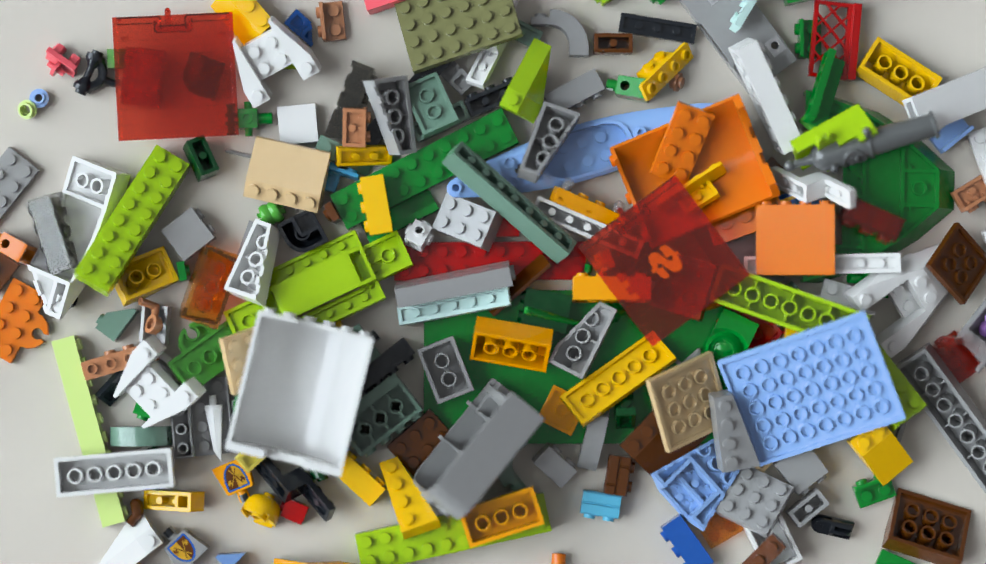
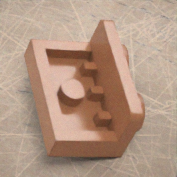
[950,174,986,213]

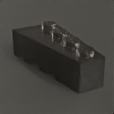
[325,60,378,141]
[27,192,79,275]

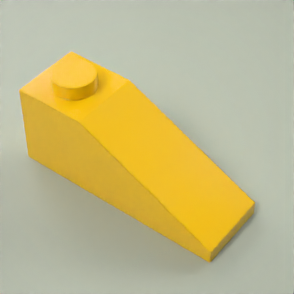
[143,490,205,512]

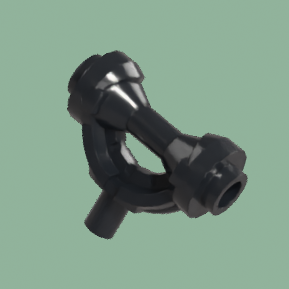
[73,49,116,96]

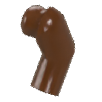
[126,498,144,527]

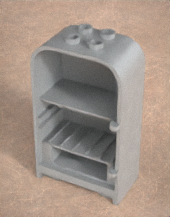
[413,378,545,519]

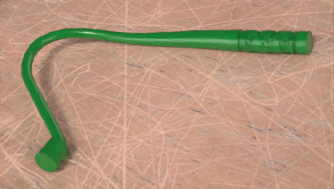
[524,264,613,325]

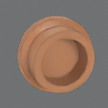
[669,73,685,92]

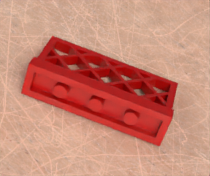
[808,0,862,82]

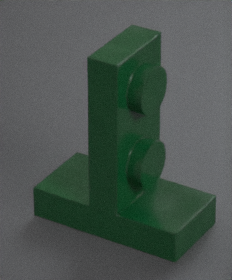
[615,392,636,429]

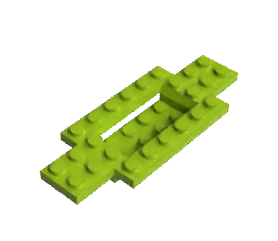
[223,230,414,334]

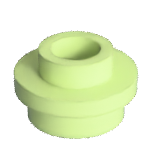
[18,100,37,119]

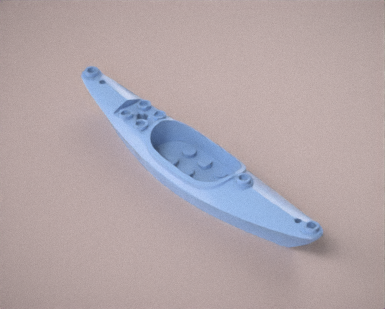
[447,103,715,198]

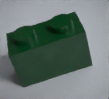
[183,135,219,182]

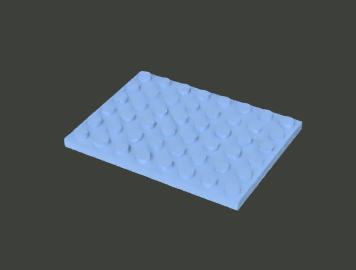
[717,310,906,467]

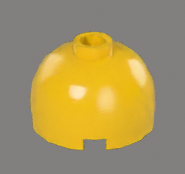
[241,492,280,528]

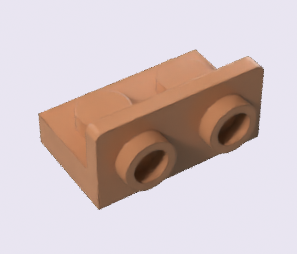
[316,1,346,42]
[342,107,371,148]

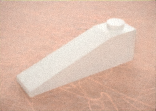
[99,513,166,564]

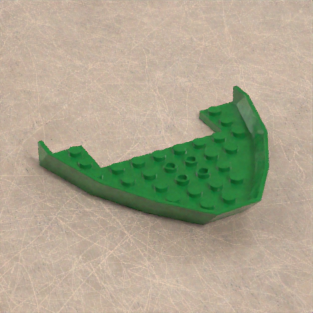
[800,90,955,283]

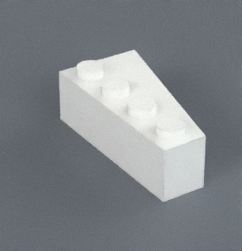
[224,219,281,307]

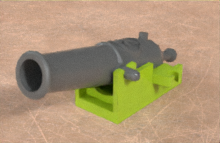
[784,104,940,173]

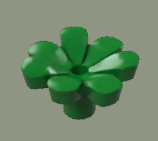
[607,301,627,324]

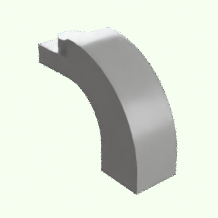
[531,9,589,57]
[577,409,610,471]

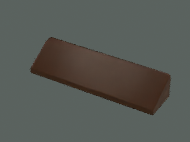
[489,254,551,316]

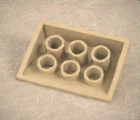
[243,136,331,213]

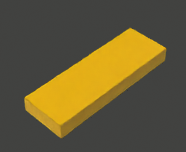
[335,145,393,166]

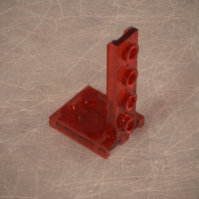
[933,330,979,383]

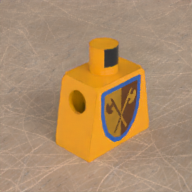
[212,460,255,503]

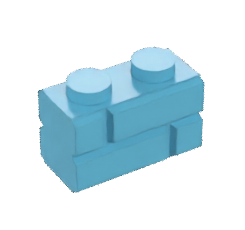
[580,489,622,522]

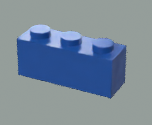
[660,514,714,564]

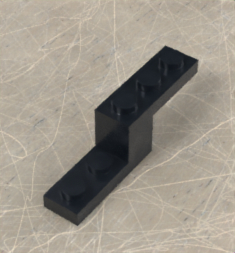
[255,457,336,522]

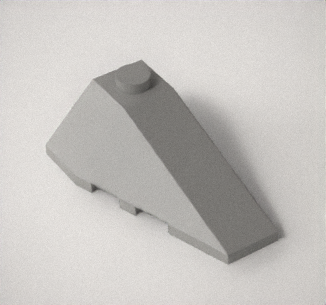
[548,302,617,380]

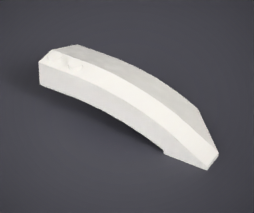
[27,156,130,319]

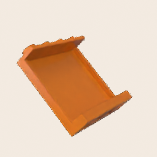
[756,201,835,276]

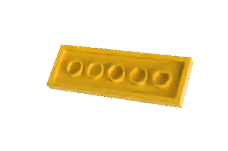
[560,331,677,427]

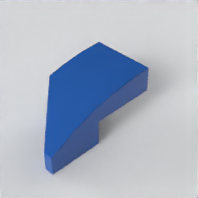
[284,9,313,47]

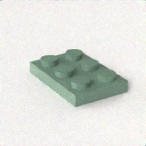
[408,71,460,138]

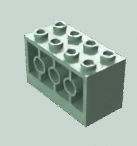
[349,373,423,457]

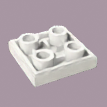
[277,103,319,144]

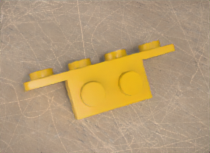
[636,42,693,101]
[656,161,726,217]

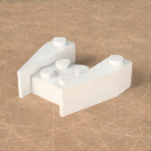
[232,16,322,108]
[113,334,207,429]

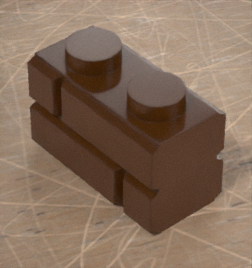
[593,33,633,55]
[603,454,635,497]

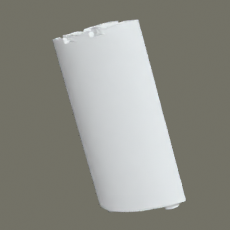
[225,307,374,477]

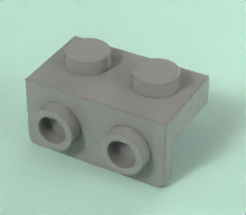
[139,306,172,345]

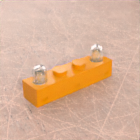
[549,177,627,231]

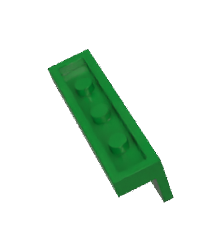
[803,48,845,127]
[361,190,439,243]

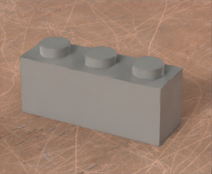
[544,68,605,109]

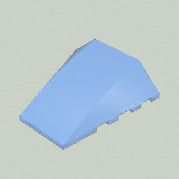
[651,438,740,531]

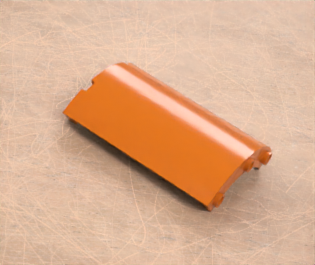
[609,94,781,249]

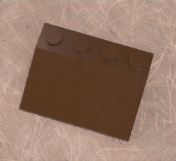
[619,409,709,477]
[882,488,972,564]

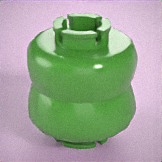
[257,202,286,225]

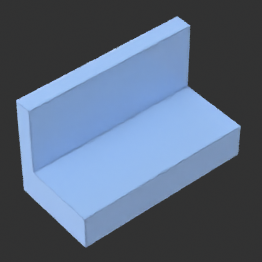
[929,118,975,154]

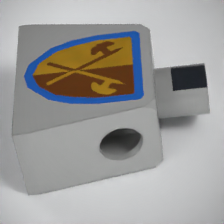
[162,526,210,564]

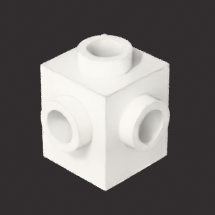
[404,219,434,253]

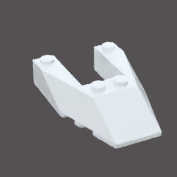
[843,244,949,358]

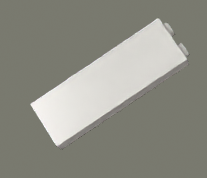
[902,67,986,128]

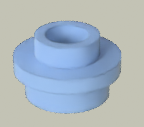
[30,89,49,108]

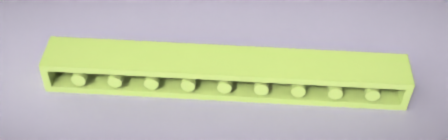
[52,335,129,527]

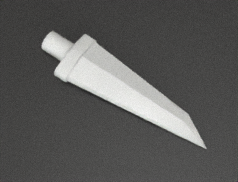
[204,395,223,462]

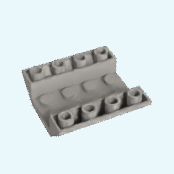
[171,376,239,459]

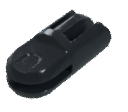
[811,514,855,540]

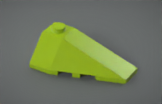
[499,38,551,124]

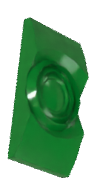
[700,307,759,390]

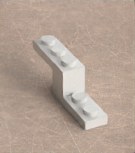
[466,0,519,89]
[770,166,856,209]

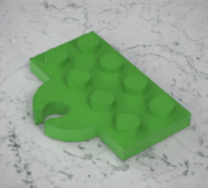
[166,321,233,386]

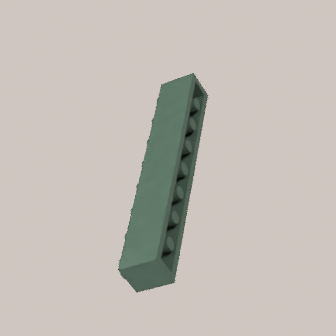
[442,141,577,264]

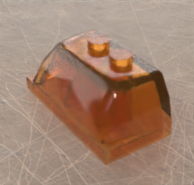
[179,244,239,330]

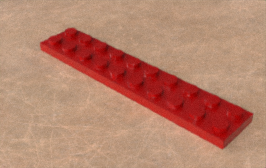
[394,241,586,281]

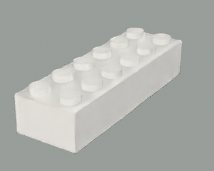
[728,37,803,155]
[54,447,177,497]

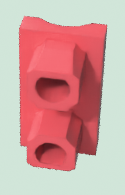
[45,43,81,78]

